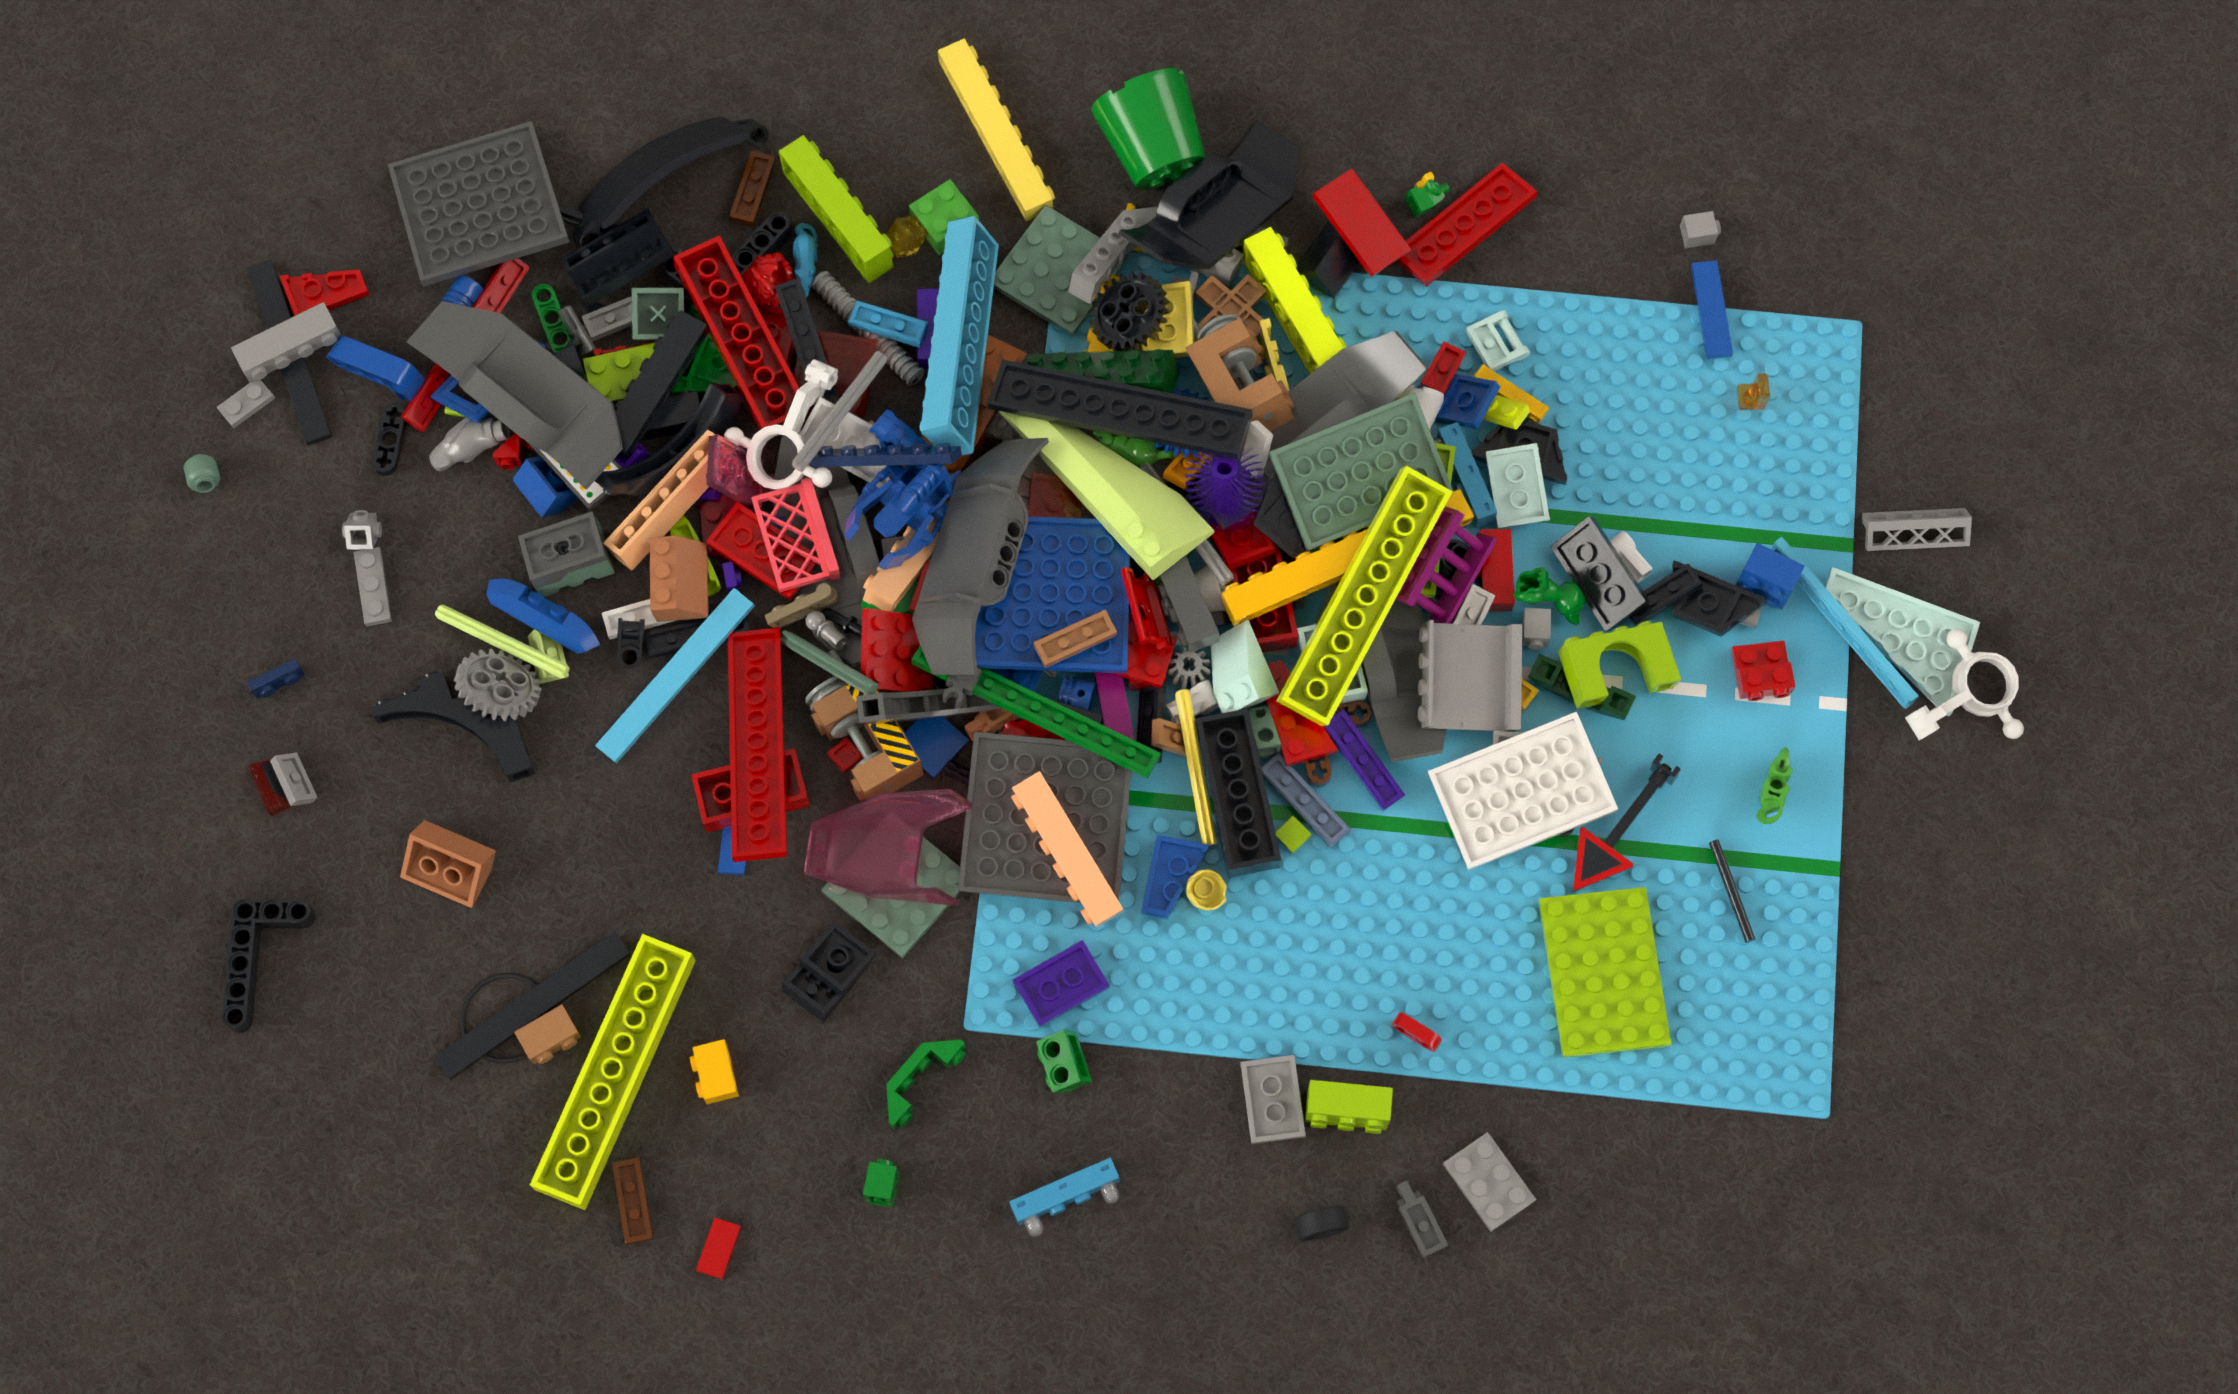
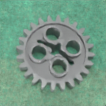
[454,649,541,721]

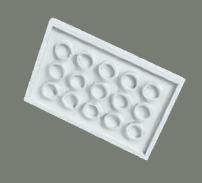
[1428,712,1618,870]

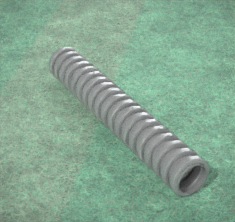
[812,271,925,386]

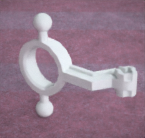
[724,359,838,490]
[1905,629,2024,740]

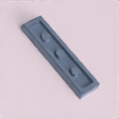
[1261,753,1351,848]

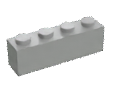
[231,302,341,382]

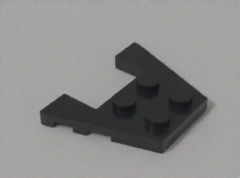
[1252,468,1306,558]

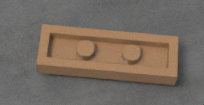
[1033,610,1117,668]

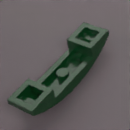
[1528,654,1636,720]

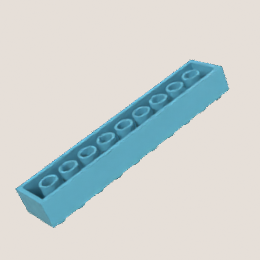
[920,215,999,455]

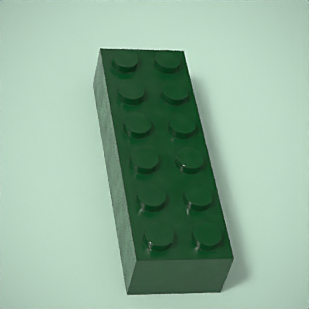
[1023,349,1179,394]

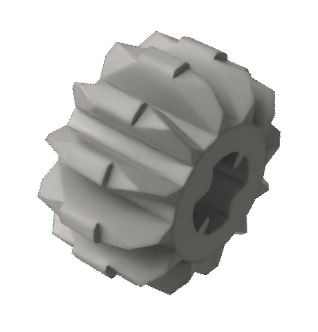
[1167,646,1211,690]

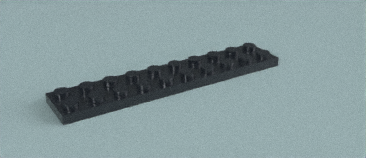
[987,360,1253,459]

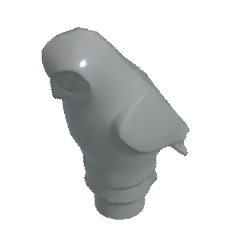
[429,412,510,472]

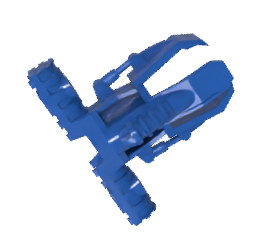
[844,410,962,570]

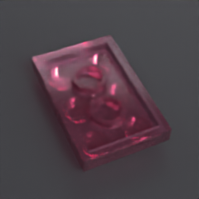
[706,434,764,510]

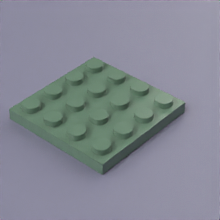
[994,205,1129,337]
[821,811,960,959]

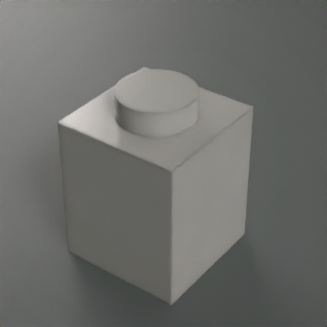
[1680,211,1721,248]
[1522,608,1551,650]

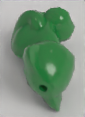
[1514,567,1586,625]

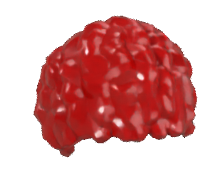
[742,252,796,311]

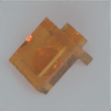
[1737,373,1770,410]

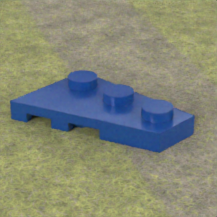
[1141,835,1210,919]

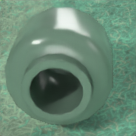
[183,454,220,493]

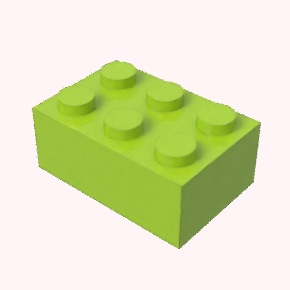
[1305,1080,1393,1134]

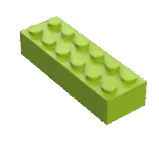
[779,135,894,283]

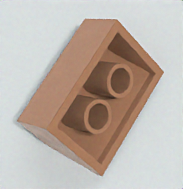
[650,535,709,622]
[400,820,496,908]

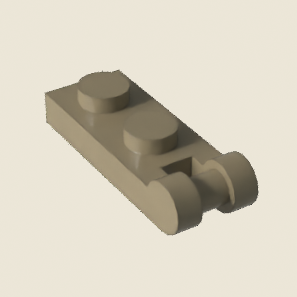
[765,583,840,629]

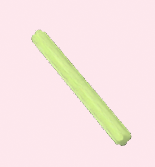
[435,605,570,678]

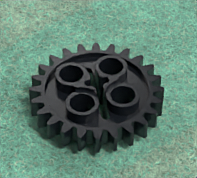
[1089,272,1170,351]

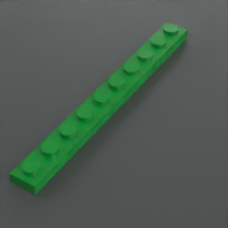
[911,645,1161,779]

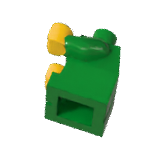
[1404,172,1450,218]

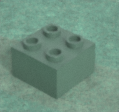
[631,288,684,341]

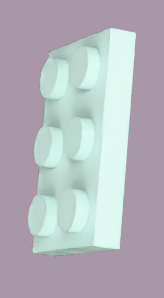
[1485,443,1550,529]

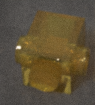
[887,216,928,258]

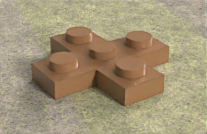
[1195,274,1267,339]

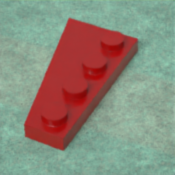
[1266,659,1338,767]

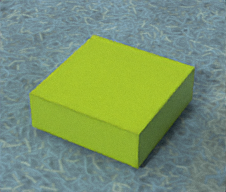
[1276,816,1312,854]

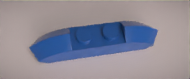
[486,579,600,654]

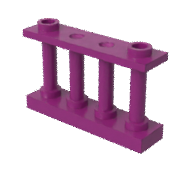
[1395,506,1497,624]

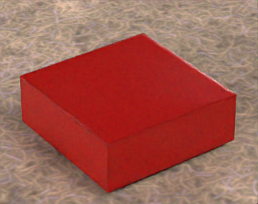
[827,736,863,774]

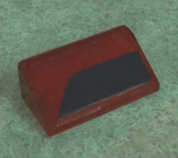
[248,760,293,816]

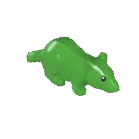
[1092,430,1175,468]
[1756,747,1792,824]

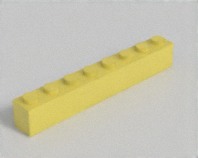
[938,38,1055,222]

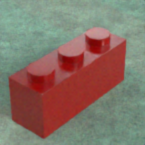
[1476,529,1515,612]

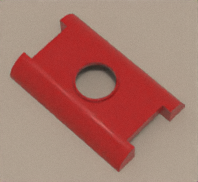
[1121,567,1173,650]

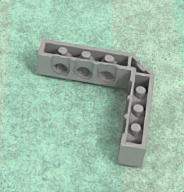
[1068,207,1244,304]

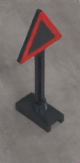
[1573,753,1681,891]

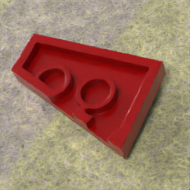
[280,270,370,316]

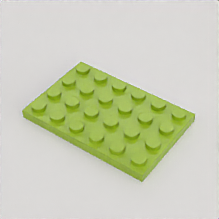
[1538,887,1671,1058]

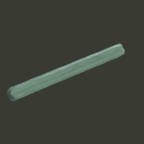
[781,630,879,695]

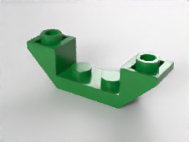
[886,1039,966,1130]

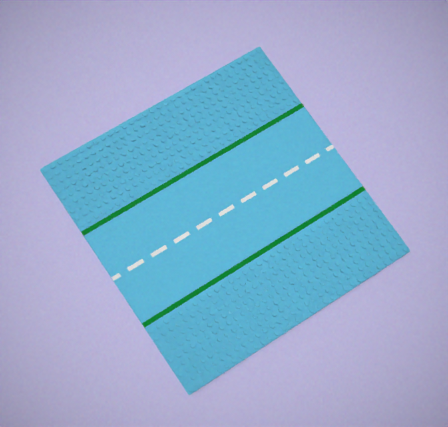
[964,251,1862,1119]

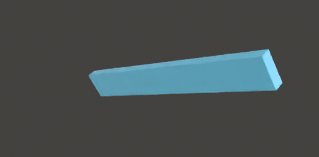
[1771,537,1918,709]
[595,588,754,764]

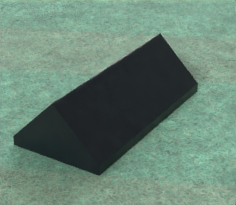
[1296,220,1360,299]

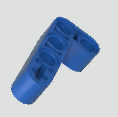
[326,335,425,402]

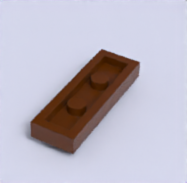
[729,150,776,226]
[612,1157,654,1245]

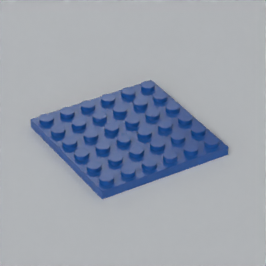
[975,517,1130,673]

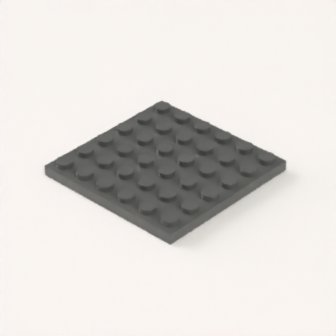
[388,121,569,287]
[958,732,1132,903]

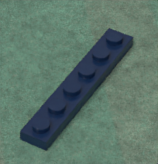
[810,443,962,467]

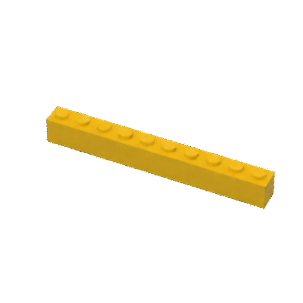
[1221,489,1474,627]

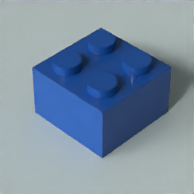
[1736,543,1805,609]

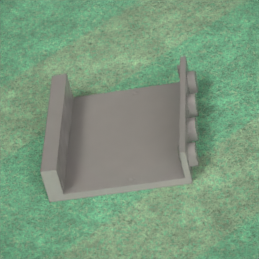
[1418,620,1522,732]

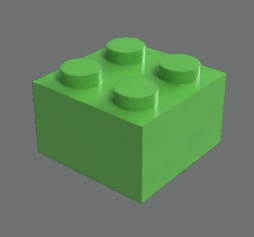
[909,179,979,255]

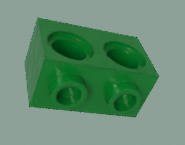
[1036,1030,1092,1094]

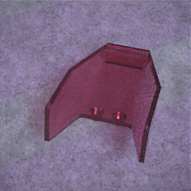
[804,789,973,906]

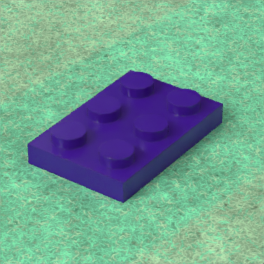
[1012,940,1110,1028]

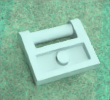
[1465,310,1530,371]

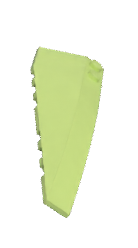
[998,411,1214,580]

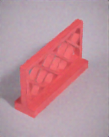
[751,477,840,592]

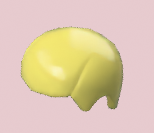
[1186,869,1227,910]

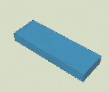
[848,300,929,348]

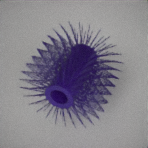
[1185,443,1264,534]

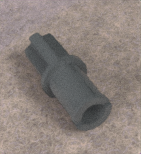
[559,305,596,355]

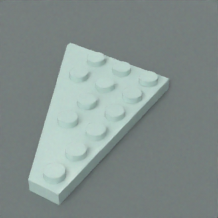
[1825,567,1980,716]

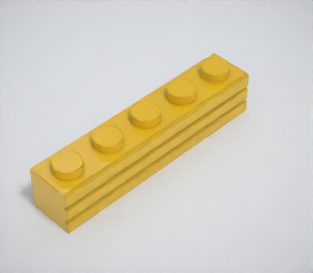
[1474,364,1549,424]

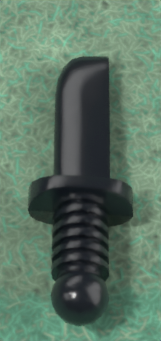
[821,608,862,637]

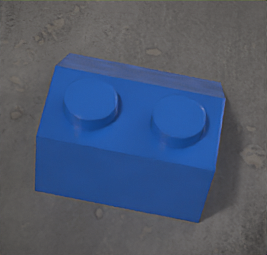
[512,456,579,518]

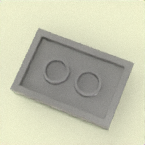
[1240,1055,1306,1144]
[1443,1132,1536,1232]

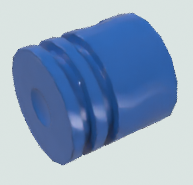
[442,275,483,307]
[1057,674,1096,711]

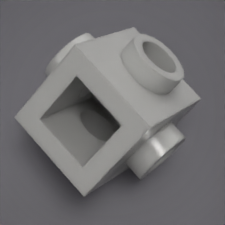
[342,510,382,550]

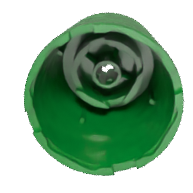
[1091,68,1206,190]

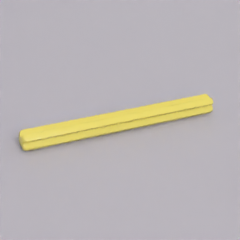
[1175,689,1217,845]

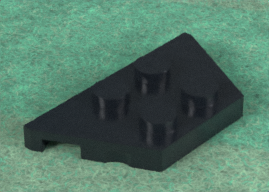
[1471,420,1568,485]
[1672,560,1766,637]

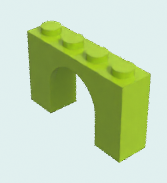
[1558,621,1681,709]

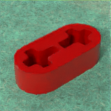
[1392,1012,1442,1052]

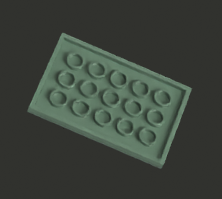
[1268,393,1453,550]

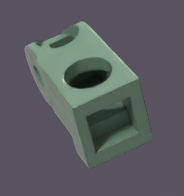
[1248,705,1281,759]

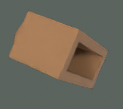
[514,1005,581,1064]

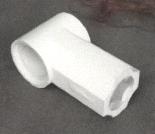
[1610,531,1653,583]
[1166,680,1219,725]

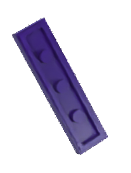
[1323,709,1405,811]

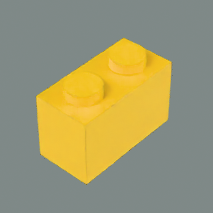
[690,1039,739,1104]

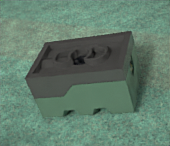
[518,511,615,597]

